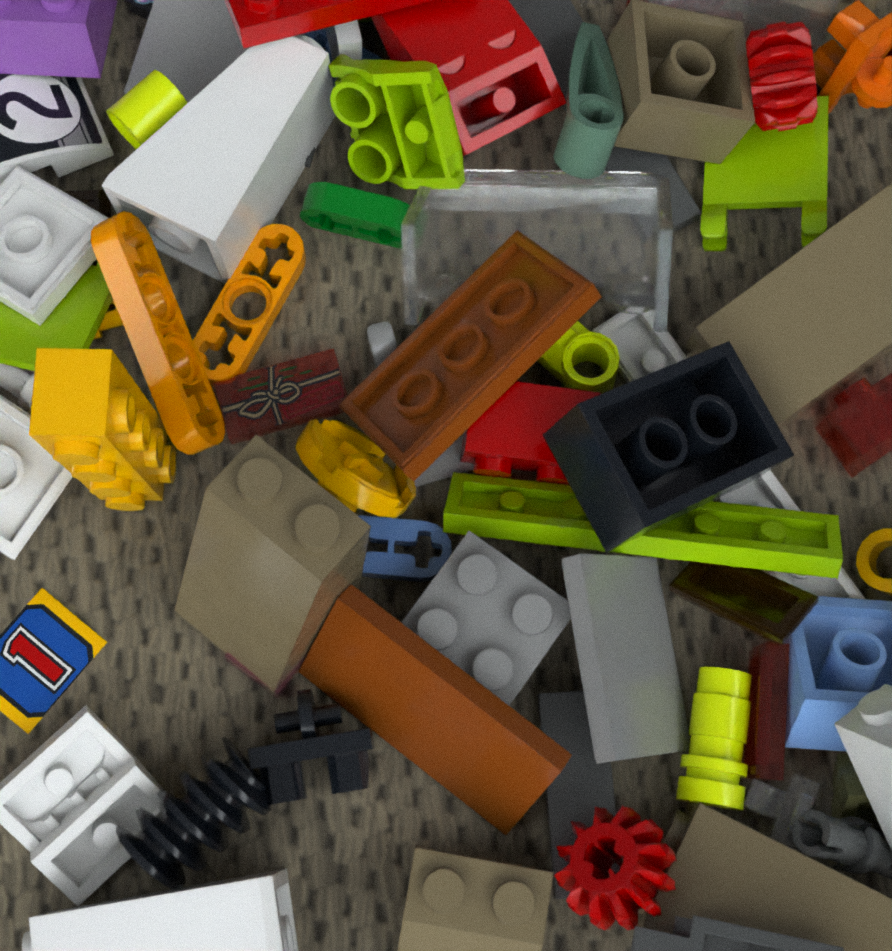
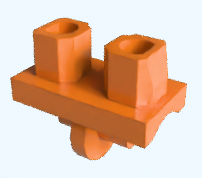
[813,0,892,114]

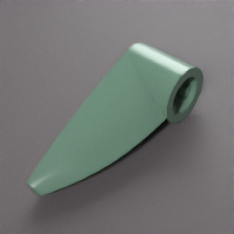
[553,22,624,179]

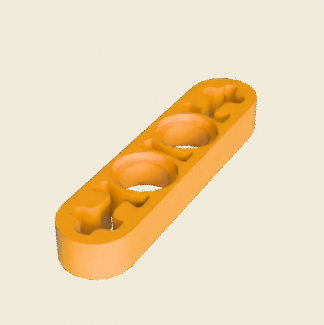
[91,211,225,455]

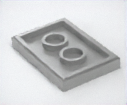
[562,553,690,764]

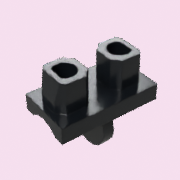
[248,688,375,805]

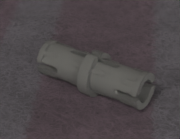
[792,809,892,879]

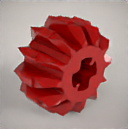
[746,21,818,132]
[554,805,677,930]

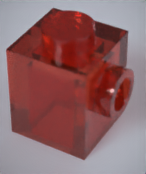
[815,373,892,478]

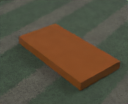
[338,230,602,482]
[298,585,572,835]

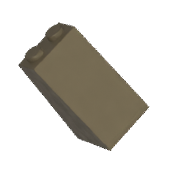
[685,183,892,429]
[174,435,371,695]
[637,803,892,951]

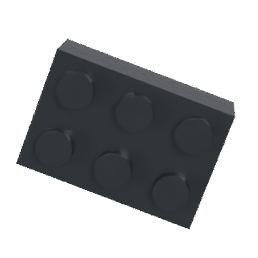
[543,341,794,553]

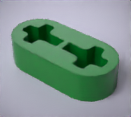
[300,182,419,249]

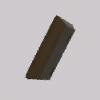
[669,561,819,646]

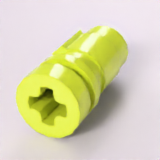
[676,667,752,811]

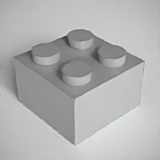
[401,531,571,706]

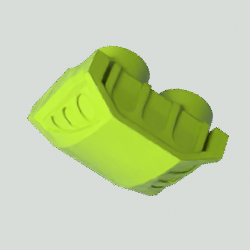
[328,54,465,189]

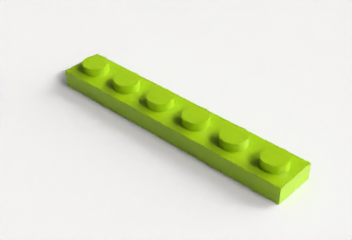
[443,472,843,579]

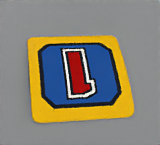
[0,588,107,734]

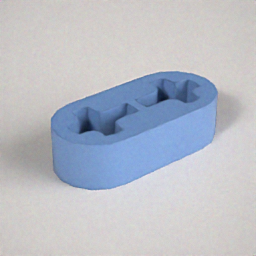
[359,515,452,582]

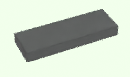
[537,691,621,899]

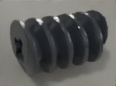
[116,737,271,890]

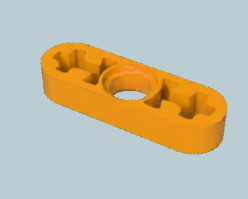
[193,224,306,387]

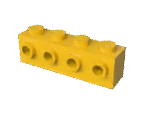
[29,348,176,511]

